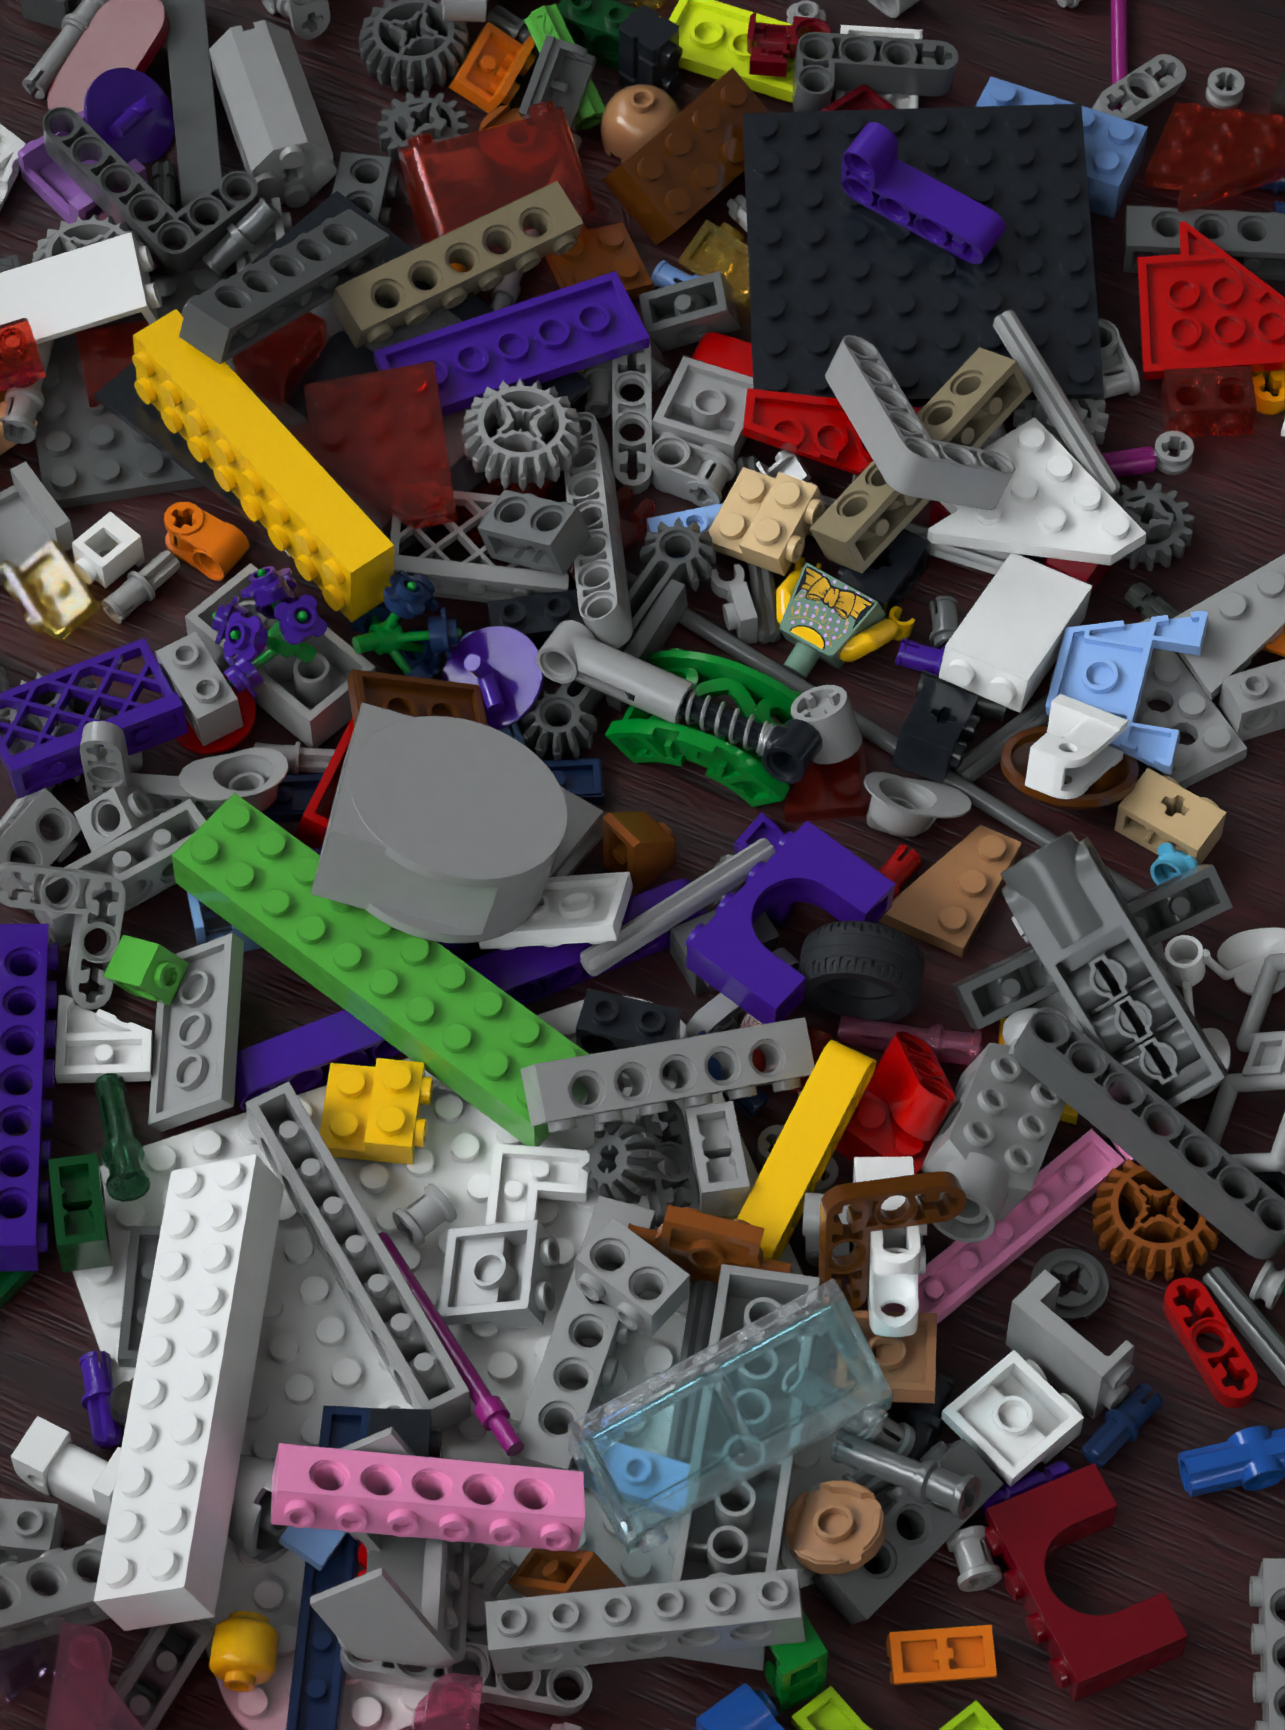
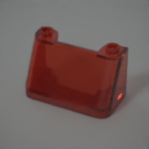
[397,101,596,246]

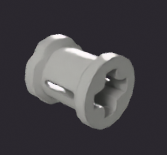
[392,1184,457,1247]
[946,1526,1003,1592]

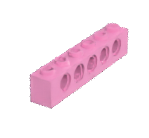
[271,1443,585,1552]

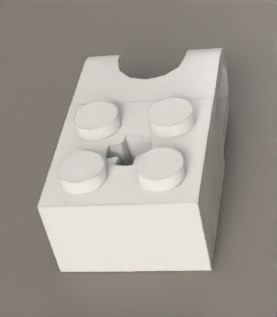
[853,1156,927,1337]

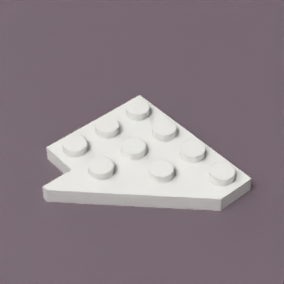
[927,417,1146,565]

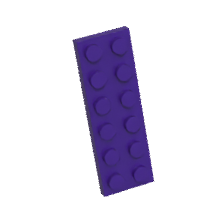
[373,271,650,429]

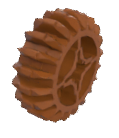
[1091,1158,1221,1281]

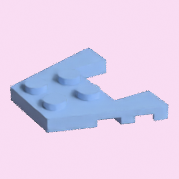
[1045,611,1209,774]

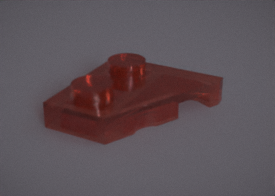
[784,729,871,823]

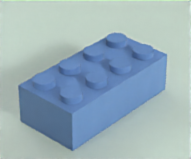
[975,76,1148,219]

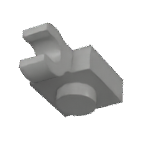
[711,564,758,644]

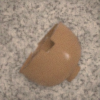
[600,84,680,163]

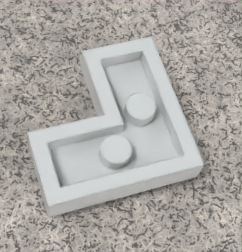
[485,1144,590,1225]

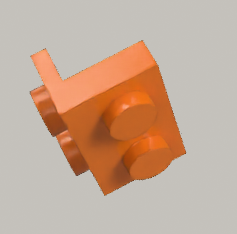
[449,22,536,114]

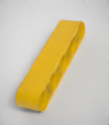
[737,1039,876,1261]

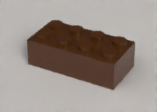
[602,68,770,245]

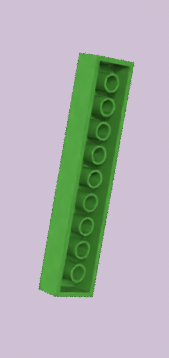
[172,793,589,1147]

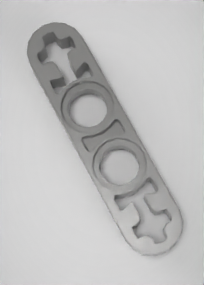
[612,344,652,495]

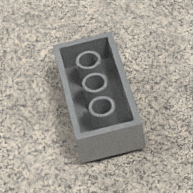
[185,563,376,748]

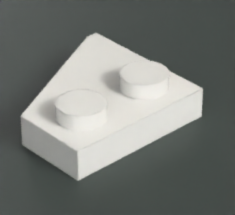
[55,995,153,1084]

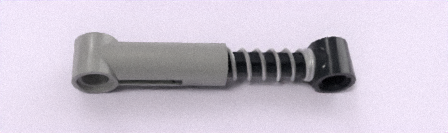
[536,620,822,783]

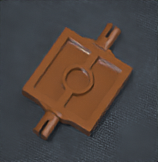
[545,210,653,300]
[628,1205,792,1286]

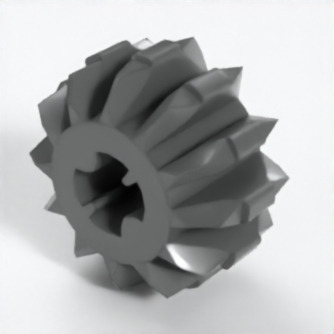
[582,1121,666,1204]

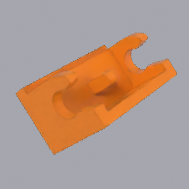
[886,1625,997,1685]

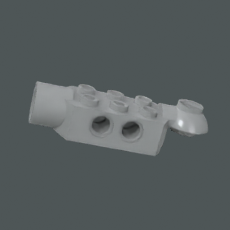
[921,1006,1072,1243]

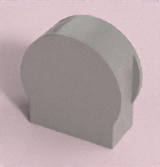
[311,702,568,943]

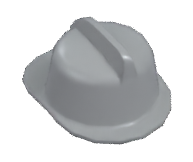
[179,747,289,812]
[864,772,972,837]

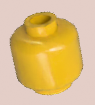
[209,1611,280,1692]

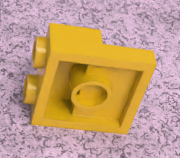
[319,1058,433,1165]

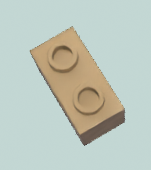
[1115,768,1226,866]

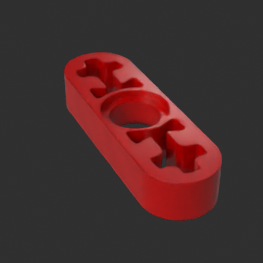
[1163,1277,1258,1408]

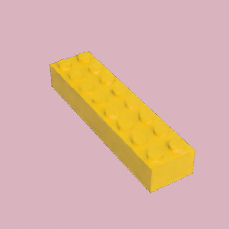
[132,309,394,623]

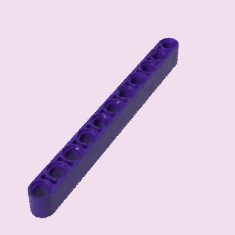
[235,879,708,1111]

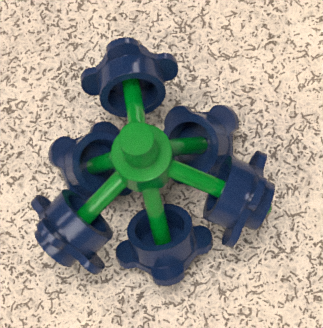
[349,570,462,679]

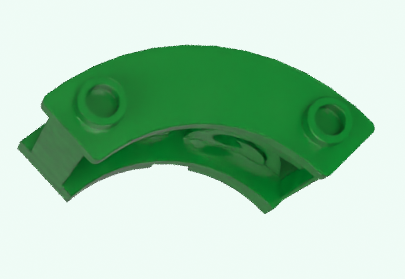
[605,648,802,807]

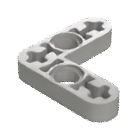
[79,721,218,819]
[0,862,126,1010]

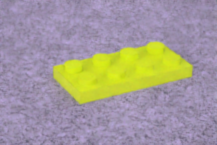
[669,0,795,103]

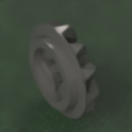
[1030,1248,1109,1323]

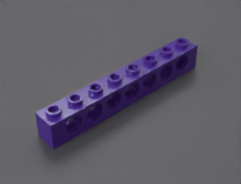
[0,923,59,1271]

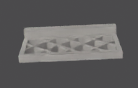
[390,484,569,602]

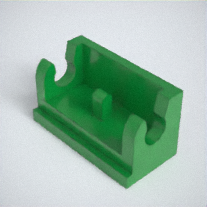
[765,1609,828,1713]

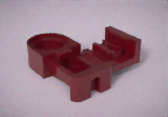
[747,13,831,78]

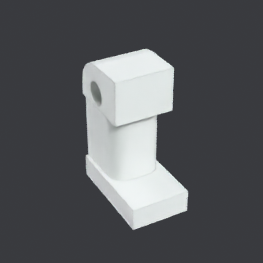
[1025,694,1129,799]
[11,1416,121,1525]

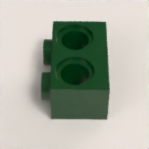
[558,0,636,71]
[48,1153,112,1273]

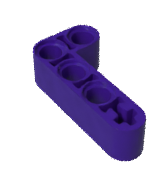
[841,122,1006,264]

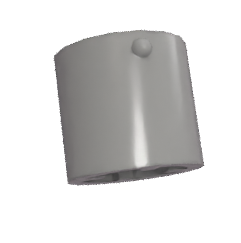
[791,685,862,764]

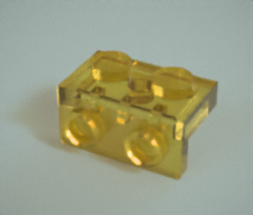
[0,539,101,641]

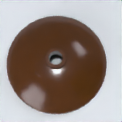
[1001,725,1139,810]

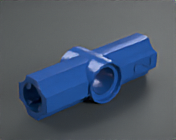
[1178,1425,1285,1497]

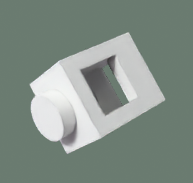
[72,511,145,588]

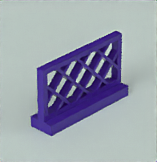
[0,638,189,799]

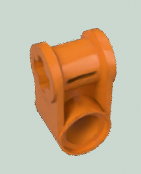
[164,502,250,581]

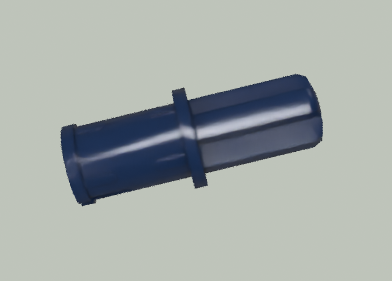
[1081,1383,1163,1468]

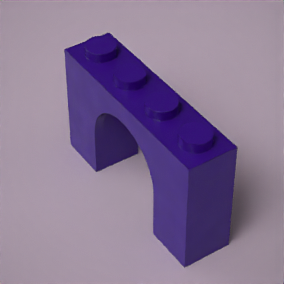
[685,820,895,1024]

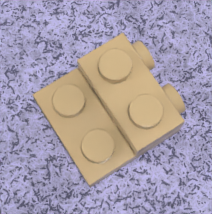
[708,467,825,576]

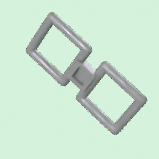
[1204,953,1285,1173]

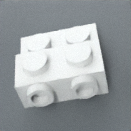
[941,1350,1084,1487]

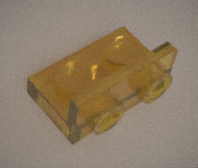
[678,219,750,309]

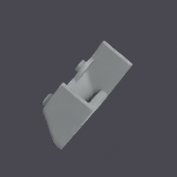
[310,1427,470,1669]

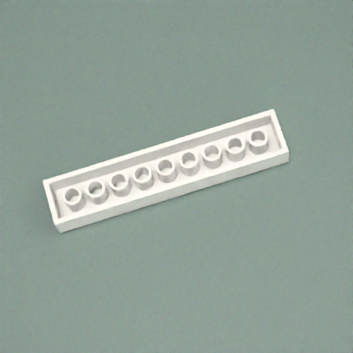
[94,1154,284,1631]

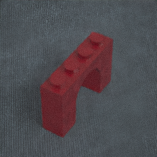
[984,1463,1188,1702]

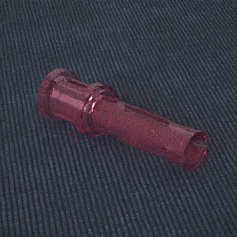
[837,1014,984,1066]

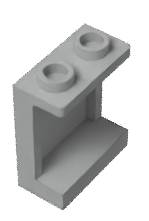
[0,461,74,586]
[1005,1269,1135,1419]

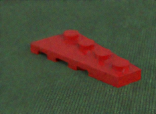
[742,388,922,476]

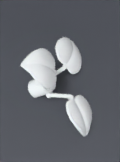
[1152,927,1285,1099]

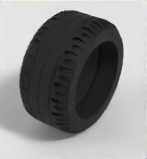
[798,921,925,1025]

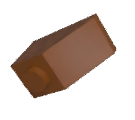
[603,811,676,896]
[508,1548,627,1597]

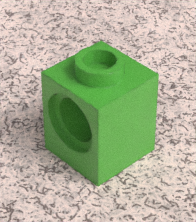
[103,935,189,1006]

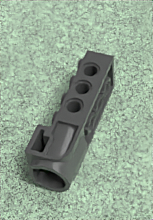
[1000,831,1227,1108]

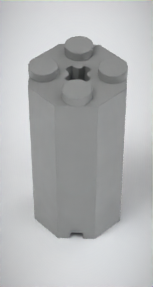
[209,20,337,208]

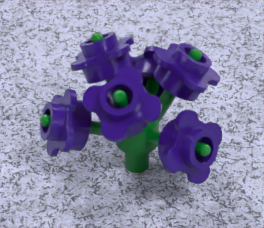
[212,566,327,699]

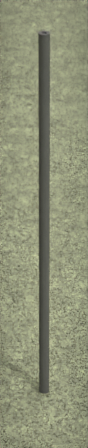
[626,570,1146,900]

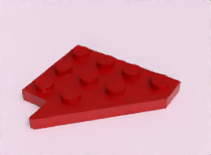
[1138,221,1285,380]

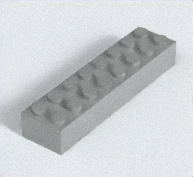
[668,1264,820,1670]

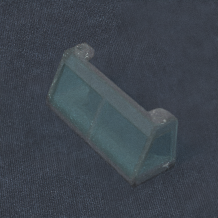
[568,1278,893,1554]

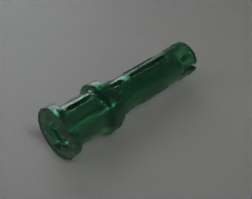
[94,1073,150,1202]

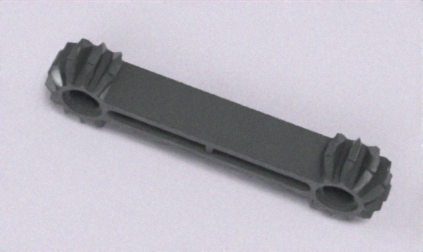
[520,517,716,761]

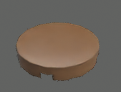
[783,1480,887,1575]

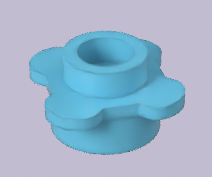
[1150,843,1198,885]

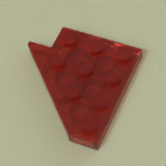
[1145,103,1285,212]
[285,361,458,529]

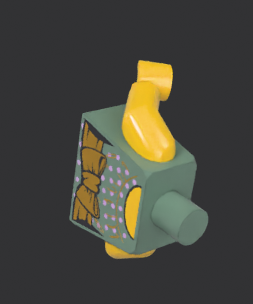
[776,557,915,679]

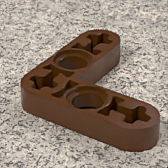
[819,1171,966,1314]

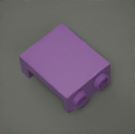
[18,111,148,224]

